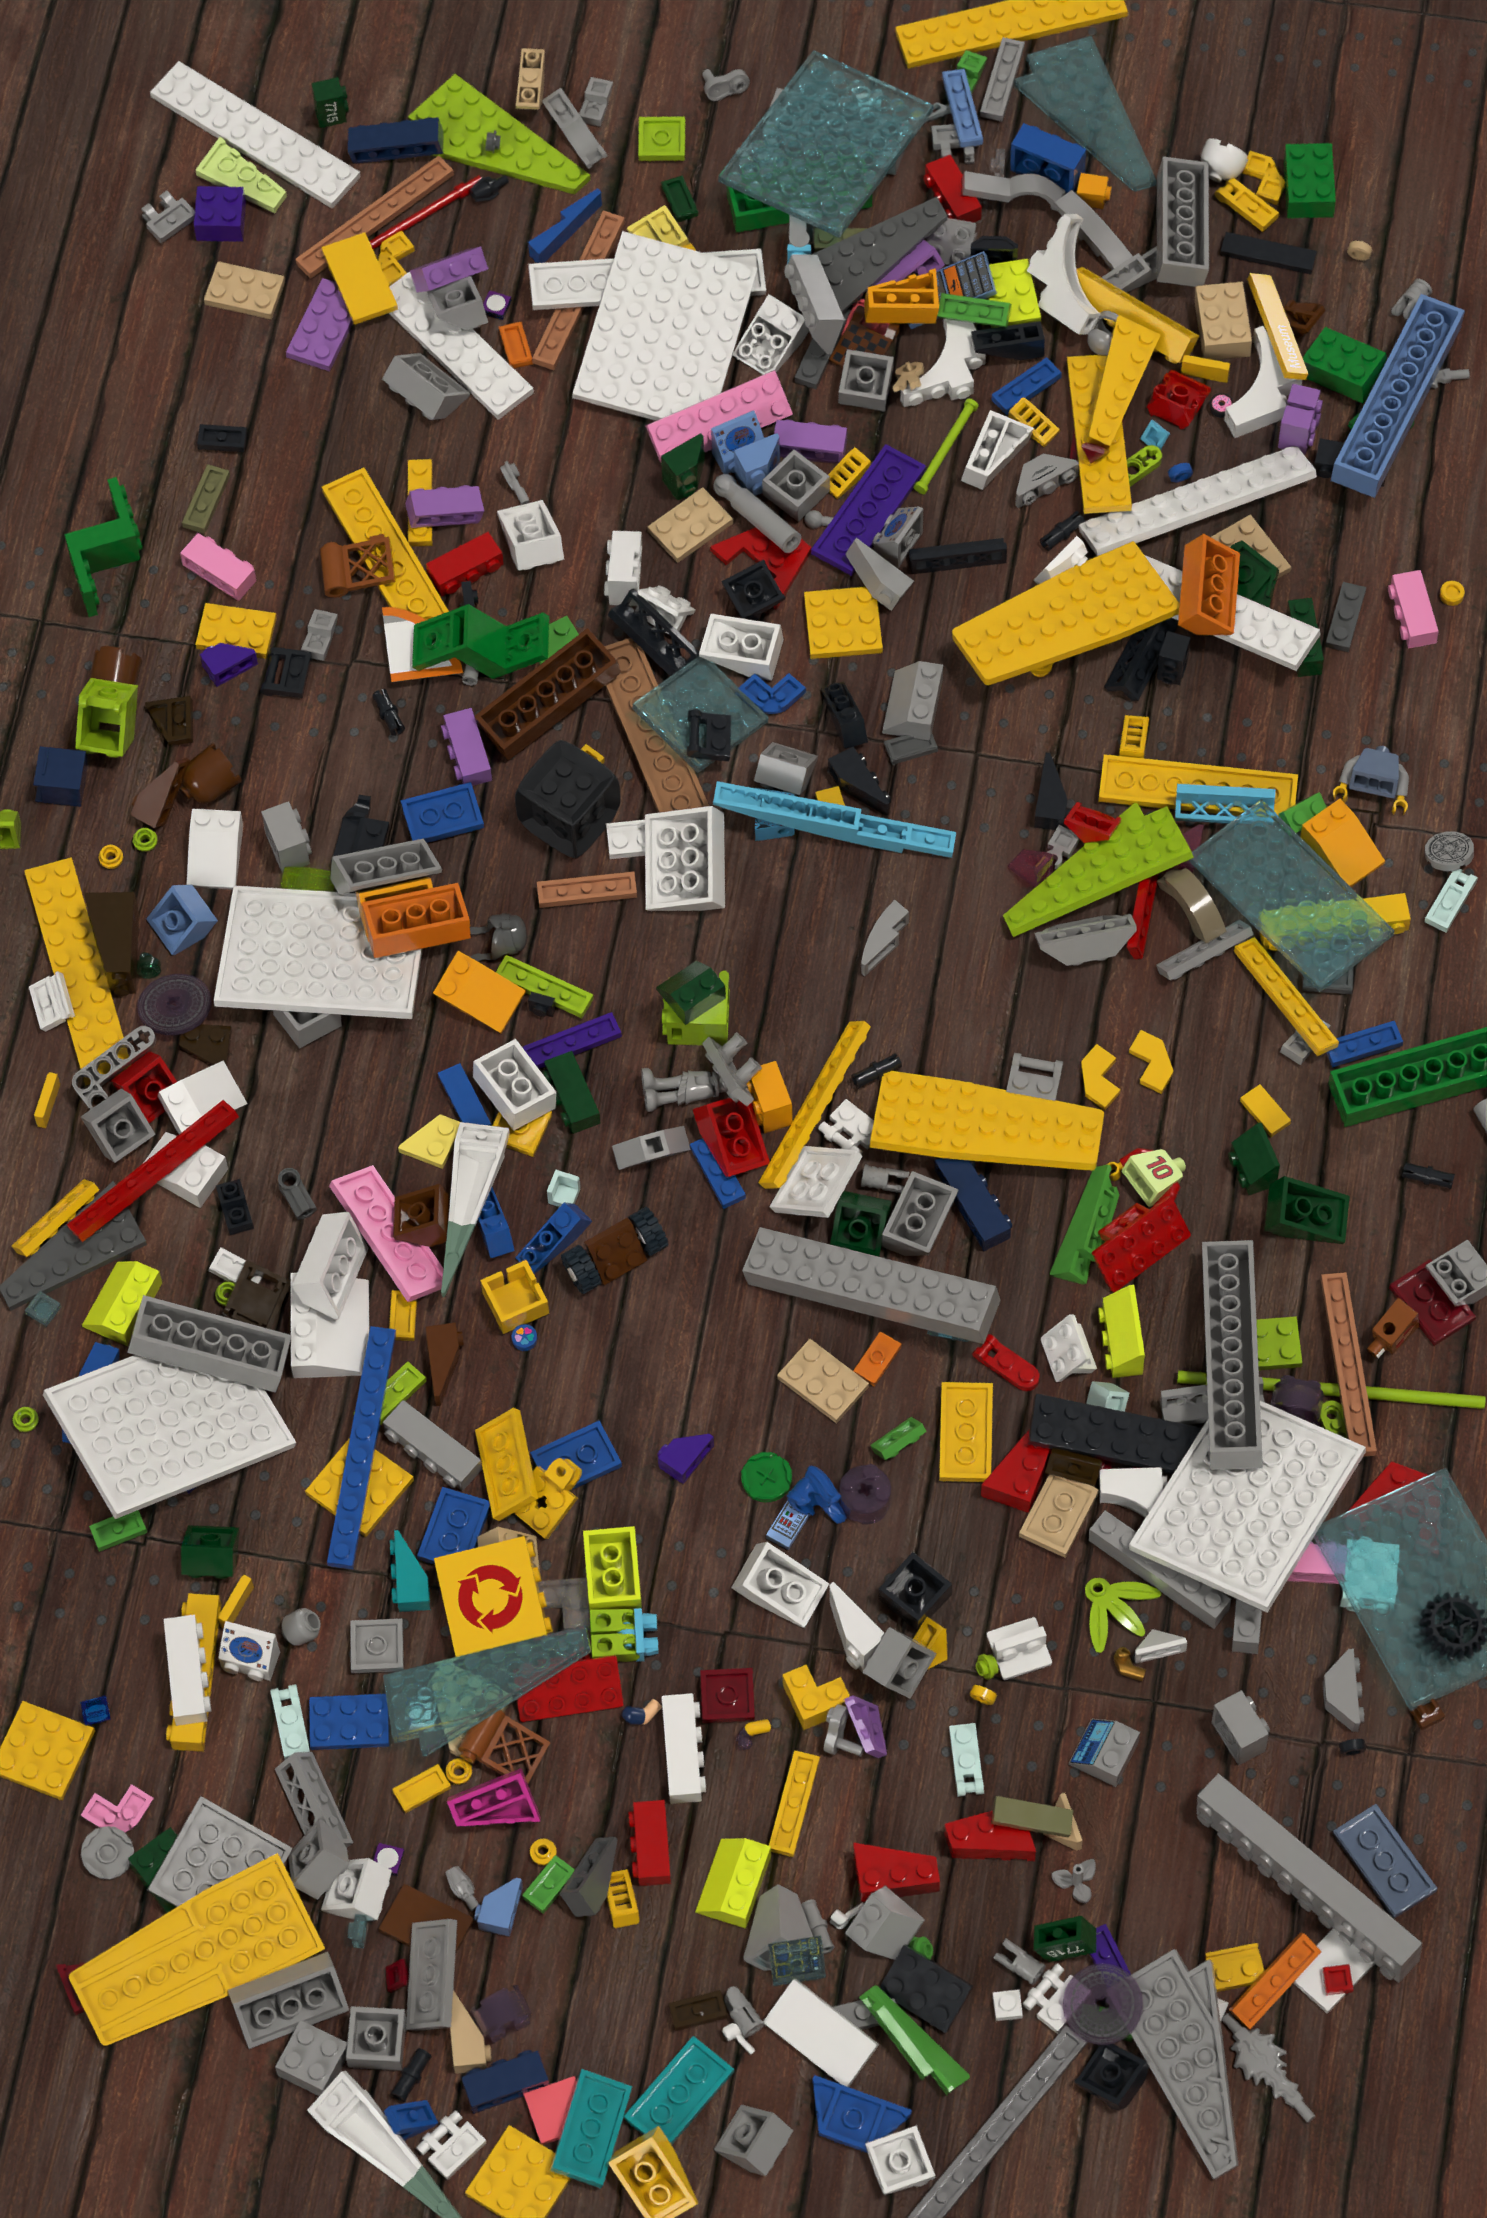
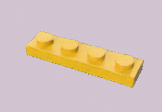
[408,459,433,547]
[11,1179,99,1257]
[769,1750,820,1857]

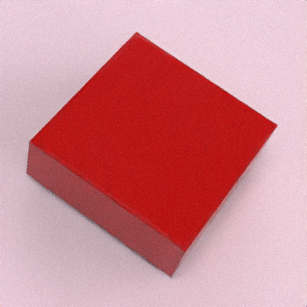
[1322,1964,1353,1996]

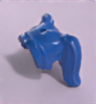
[787,1466,847,1524]

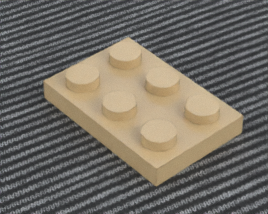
[204,262,285,320]
[647,488,733,563]
[1211,515,1291,579]
[777,1339,869,1424]
[1019,1474,1099,1558]

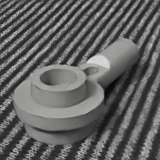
[500,461,530,505]

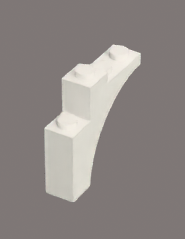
[1027,214,1101,334]
[901,319,986,407]
[1224,326,1302,438]
[1099,1467,1167,1518]

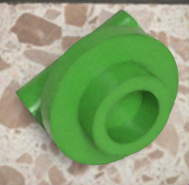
[909,1937,933,1959]

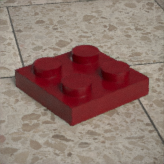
[700,1668,755,1723]

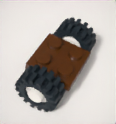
[561,1207,669,1294]

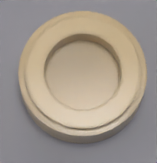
[1347,241,1372,261]

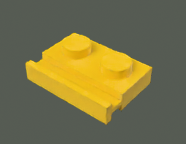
[1205,1943,1264,1992]

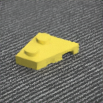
[627,205,689,247]
[398,1114,460,1169]

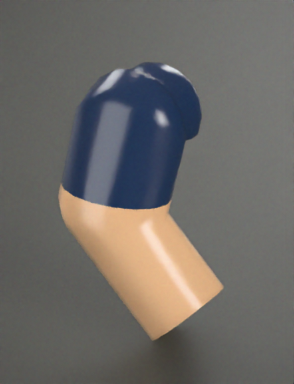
[622,1699,662,1725]

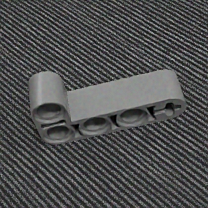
[72,1026,156,1110]

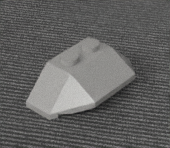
[1035,914,1137,966]

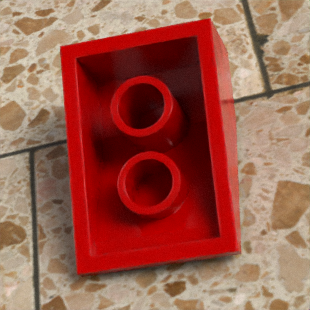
[692,1098,770,1177]

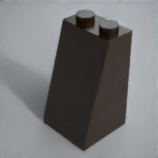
[85,892,139,996]

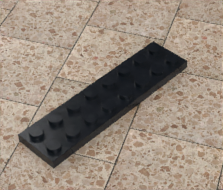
[1028,1393,1202,1474]

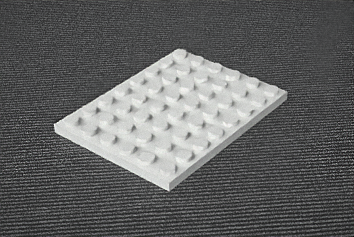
[572,231,758,421]
[214,886,423,1019]
[43,1355,296,1519]
[1129,1401,1366,1613]

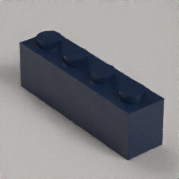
[348,117,444,164]
[935,1158,1013,1251]

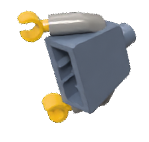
[1333,746,1409,815]

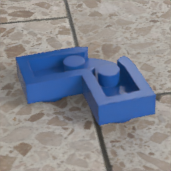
[738,673,806,714]

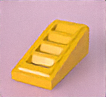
[1008,397,1060,447]
[828,447,871,499]
[1119,715,1149,758]
[607,1869,639,1928]

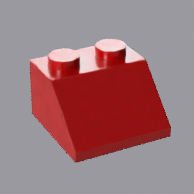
[111,1051,177,1123]

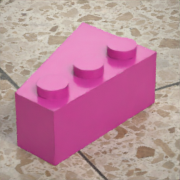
[447,1768,541,1826]

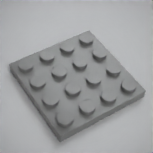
[147,1796,293,1907]

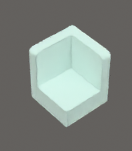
[547,1170,581,1207]
[1086,1381,1129,1412]

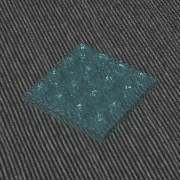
[632,656,769,773]

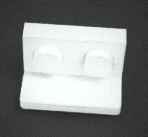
[635,586,695,633]
[1041,1315,1097,1382]
[987,1617,1052,1680]

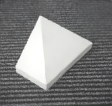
[1134,1629,1187,1664]

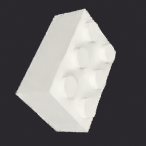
[473,1039,556,1131]

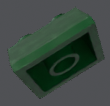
[661,433,705,501]
[656,961,726,1025]
[1228,1122,1280,1195]
[830,1191,892,1257]
[181,1525,239,1579]

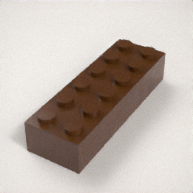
[474,628,621,761]

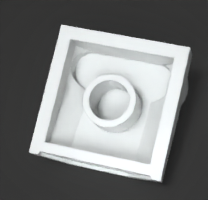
[1033,536,1088,584]
[865,2126,935,2195]

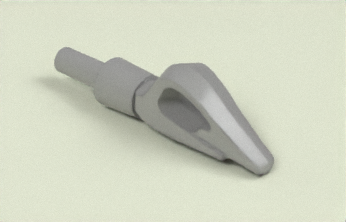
[922,103,951,124]

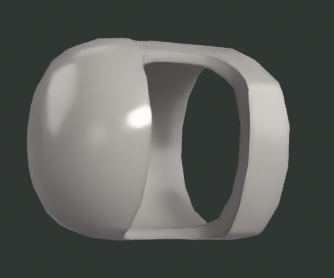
[1087,311,1118,356]

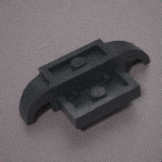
[331,794,390,865]

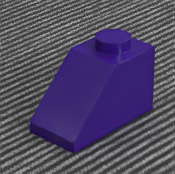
[200,643,258,687]
[657,1434,714,1484]

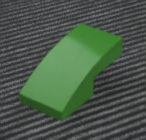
[957,50,987,95]

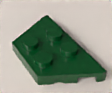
[1230,540,1279,608]

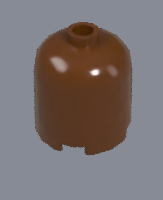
[89,646,142,685]
[180,743,242,804]

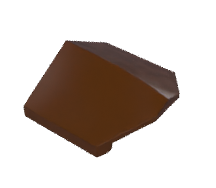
[1283,300,1326,339]

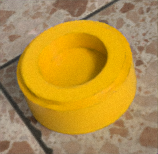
[1440,581,1465,606]
[970,1685,997,1705]

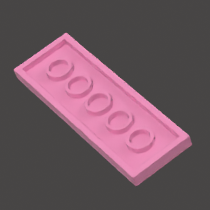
[645,370,793,462]
[329,1165,444,1302]

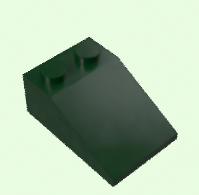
[1264,1176,1350,1244]
[128,1827,177,1913]

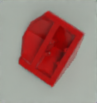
[1064,802,1121,843]

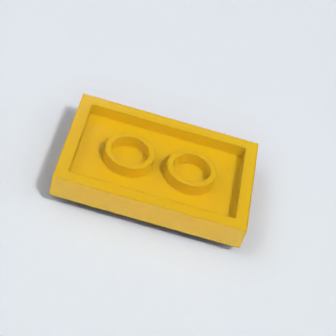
[196,603,277,659]

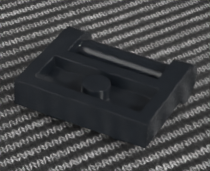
[260,647,312,698]
[687,709,731,762]

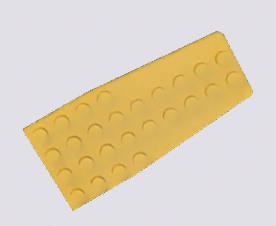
[952,541,1180,685]
[870,1071,1104,1171]
[69,1853,325,2046]

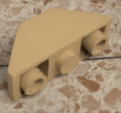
[516,48,545,110]

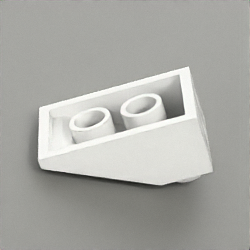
[497,500,564,571]
[699,614,783,680]
[187,809,243,890]
[158,1061,247,1134]
[143,1132,228,1208]
[731,1542,829,1628]
[830,1582,884,1672]

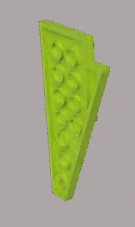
[408,74,590,194]
[1003,803,1194,937]

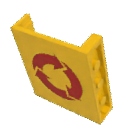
[434,1536,553,1662]

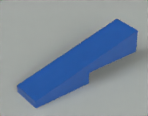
[528,188,602,263]

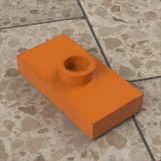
[853,1332,902,1387]

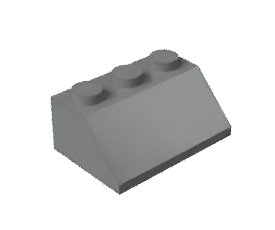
[382,353,470,420]
[882,661,943,740]
[882,1171,958,1256]

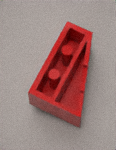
[981,1429,1051,1513]
[944,1810,1036,1861]
[853,1842,940,1903]

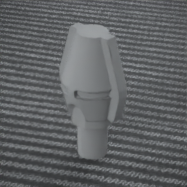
[445,1866,479,1911]

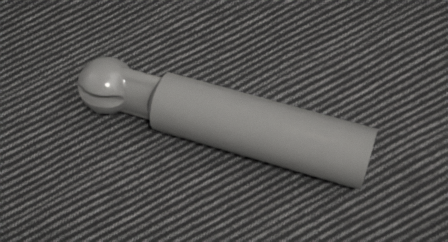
[714,474,801,553]

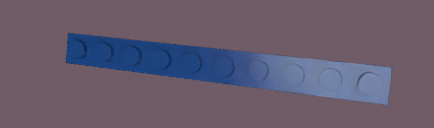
[327,1326,396,1569]

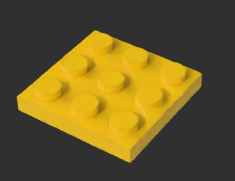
[804,587,883,659]
[305,1438,414,1538]
[0,1701,95,1801]
[465,2125,572,2218]

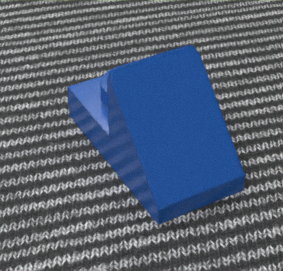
[384,2100,438,2141]

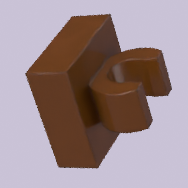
[1408,1694,1445,1731]

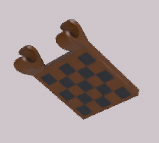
[829,305,900,368]

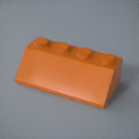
[1178,534,1240,635]
[362,883,471,958]

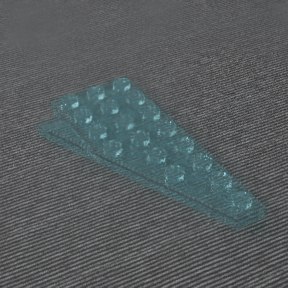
[1014,36,1156,192]
[383,1625,591,1757]

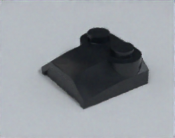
[971,236,1018,264]
[721,560,786,621]
[1074,2039,1149,2110]

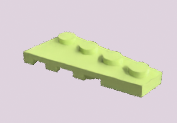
[195,137,287,213]

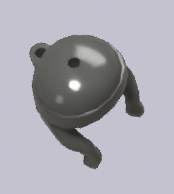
[470,913,527,962]

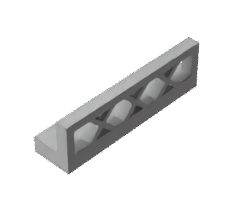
[1160,1377,1265,1425]
[275,1752,353,1848]

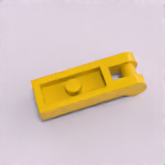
[1214,178,1279,232]

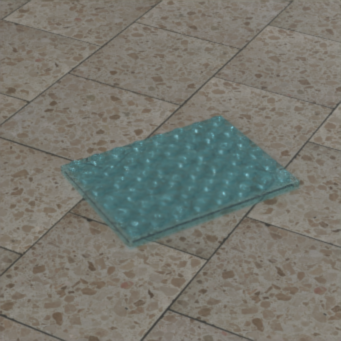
[718,50,933,238]
[1314,1468,1487,1711]

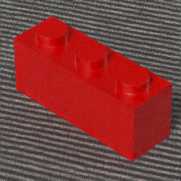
[923,155,982,222]
[426,532,504,597]
[629,1800,671,1886]

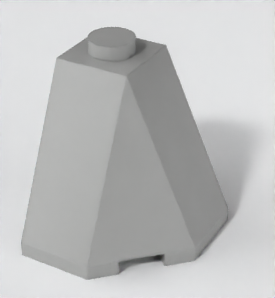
[744,1884,814,1971]

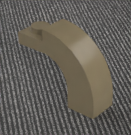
[1157,868,1227,943]

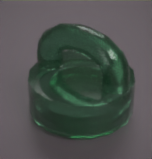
[136,952,161,979]

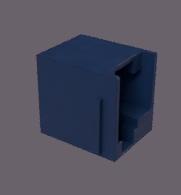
[33,746,88,807]

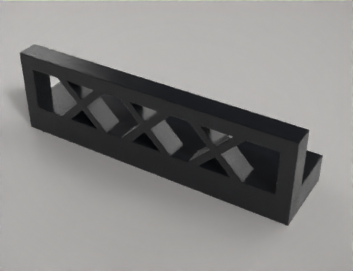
[908,538,1007,575]
[607,588,699,680]
[1104,617,1178,701]

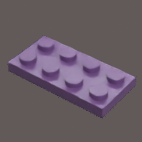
[286,278,353,371]

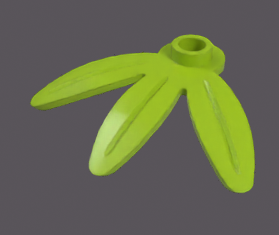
[1085,1578,1161,1653]

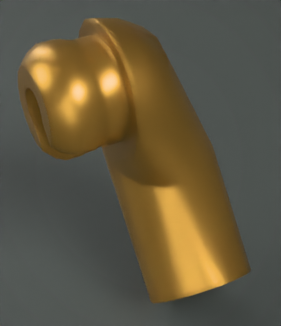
[1114,1647,1146,1681]

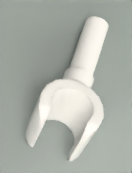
[830,1903,864,1929]
[722,2023,756,2055]

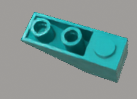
[390,1530,430,1612]

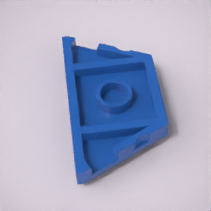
[813,2075,912,2153]

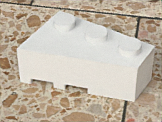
[961,410,1034,490]
[604,531,642,606]

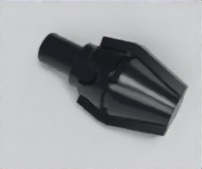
[470,175,509,202]

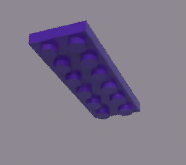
[811,444,926,576]

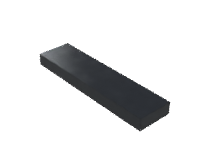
[1220,232,1317,274]

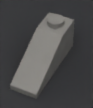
[845,538,914,611]

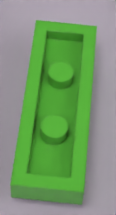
[937,293,1011,328]

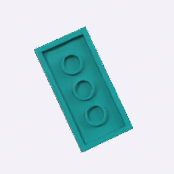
[624,2036,735,2145]
[550,2069,632,2188]

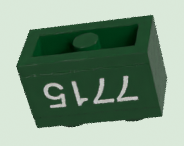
[311,77,349,128]
[1034,1916,1097,1962]

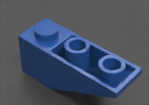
[477,1188,515,1258]
[515,1202,592,1274]

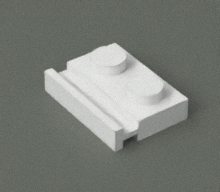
[606,820,645,859]
[29,971,75,1032]

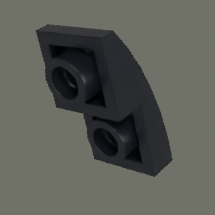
[216,1179,254,1235]

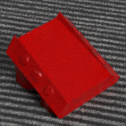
[1147,370,1211,430]

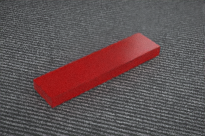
[1127,873,1159,959]

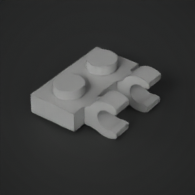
[932,124,980,164]
[141,191,195,243]

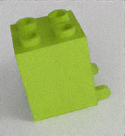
[75,678,138,758]
[662,971,730,1046]

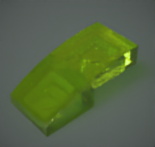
[281,867,334,892]

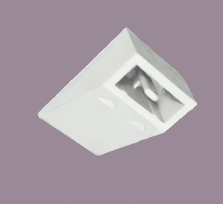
[733,294,809,375]

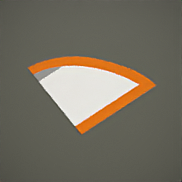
[382,607,463,682]

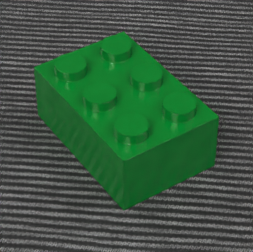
[1284,143,1336,218]
[1302,327,1387,404]

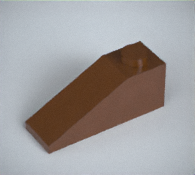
[131,758,190,828]
[425,1323,464,1406]

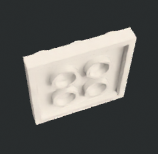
[770,1146,862,1218]

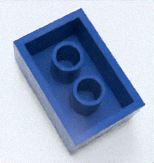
[1010,123,1086,194]

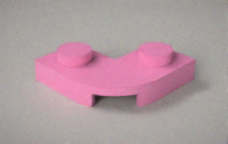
[81,1784,154,1832]

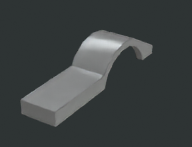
[542,88,608,169]
[962,171,1065,211]

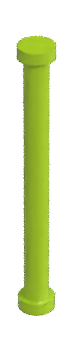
[914,399,979,494]

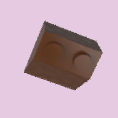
[393,1184,450,1247]

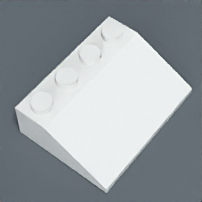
[645,806,725,911]
[291,1273,369,1378]

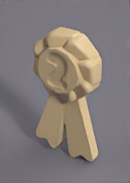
[893,362,924,392]

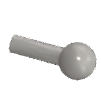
[804,510,834,529]

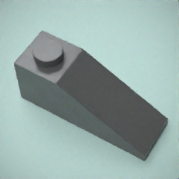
[560,1837,618,1917]

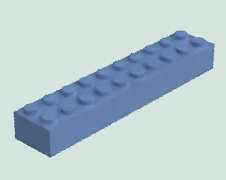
[1331,294,1465,498]

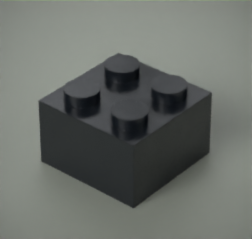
[879,1552,952,1631]

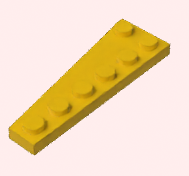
[1087,315,1161,449]

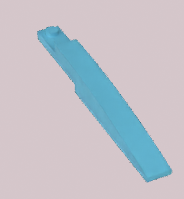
[713,781,956,858]

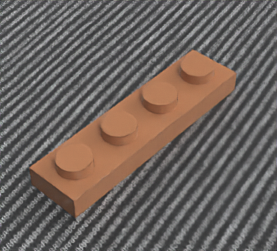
[537,871,637,908]

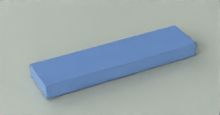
[942,69,983,148]

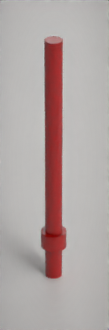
[369,175,481,250]

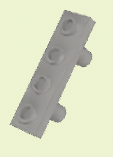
[702,1032,762,1106]

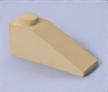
[450,1990,492,2074]

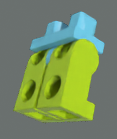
[590,1608,658,1662]

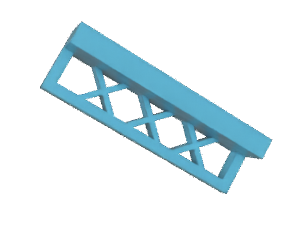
[1175,784,1276,826]

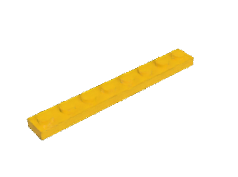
[758,1021,871,1189]

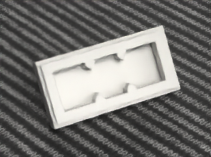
[208,1247,262,1284]

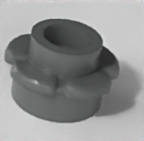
[485,130,501,153]

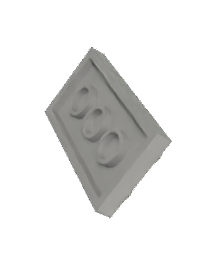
[406,1919,457,2031]

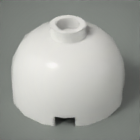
[1201,139,1248,182]

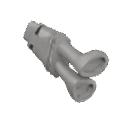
[641,1068,728,1112]

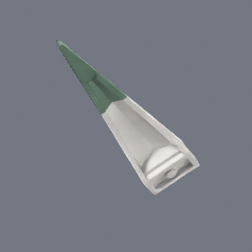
[441,1122,510,1297]
[307,2071,462,2218]

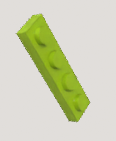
[496,955,594,1018]

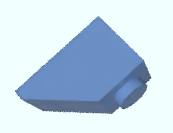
[474,1878,523,1937]

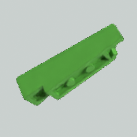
[1050,1165,1119,1284]
[859,1985,970,2096]

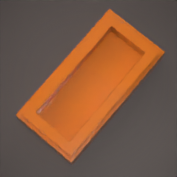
[499,322,533,369]

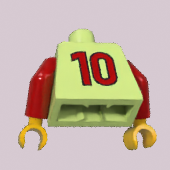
[1107,1148,1186,1207]

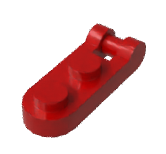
[972,1334,1039,1391]

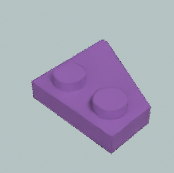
[844,1696,887,1758]

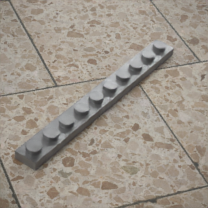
[907,2025,1087,2218]

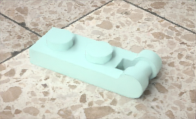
[1425,869,1478,933]
[271,1684,310,1760]
[949,1723,984,1797]

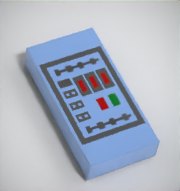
[766,1500,814,1550]

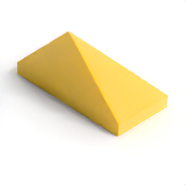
[913,1617,948,1670]

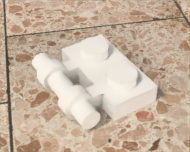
[818,1099,874,1154]
[1022,1963,1092,2034]
[416,2110,487,2180]

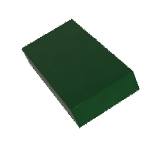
[661,175,698,223]

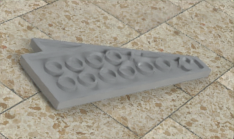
[1106,1949,1239,2179]

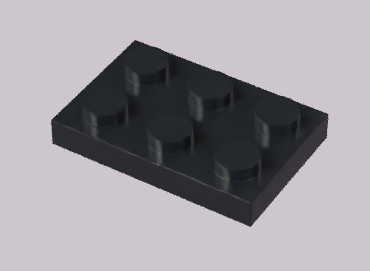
[880,1944,974,2033]

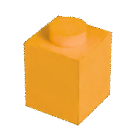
[1077,173,1112,209]

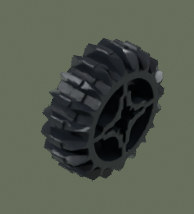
[1418,1592,1487,1662]

